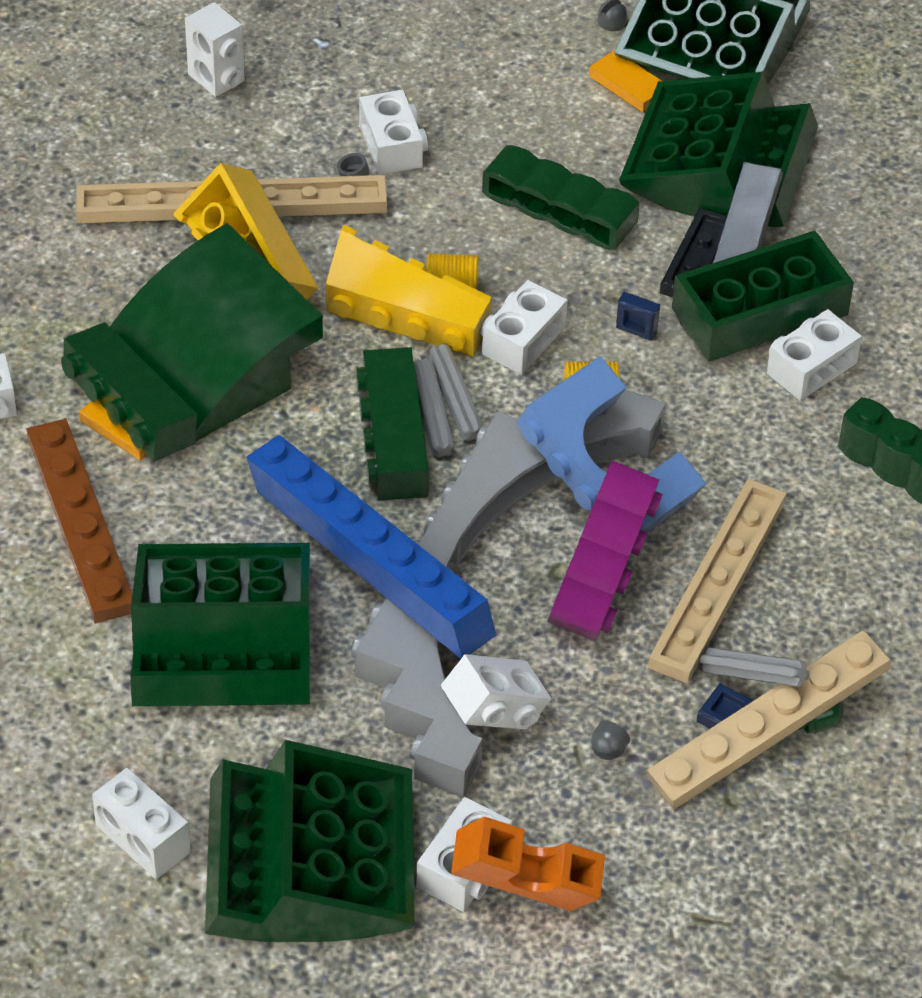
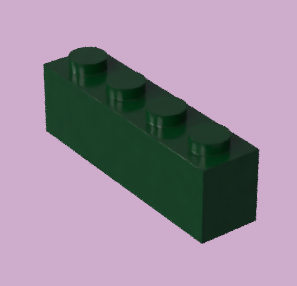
[61,322,197,462]
[356,347,428,501]

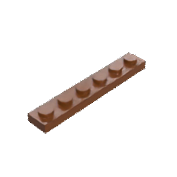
[26,418,132,624]

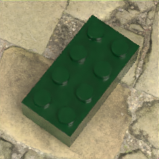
[672,230,854,362]

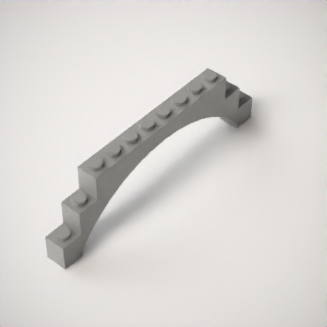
[351,389,666,798]

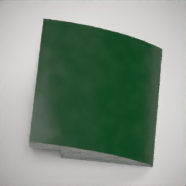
[614,0,810,85]
[619,72,818,227]
[110,223,323,442]
[130,542,310,707]
[205,739,415,942]

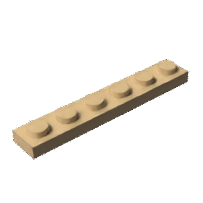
[648,479,787,684]
[647,630,891,810]

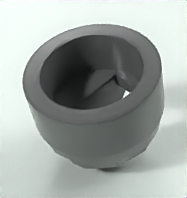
[598,0,627,31]
[337,153,369,176]
[591,721,630,760]

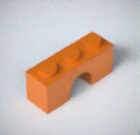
[451,816,605,911]

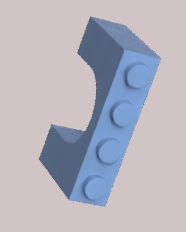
[516,356,707,532]

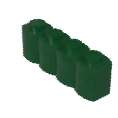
[482,145,640,250]
[838,397,922,504]

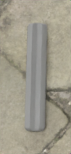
[429,344,483,442]
[414,358,454,458]
[699,648,809,687]

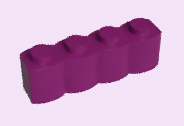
[547,460,663,641]

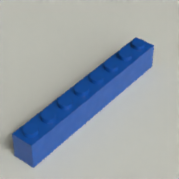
[246,435,496,659]

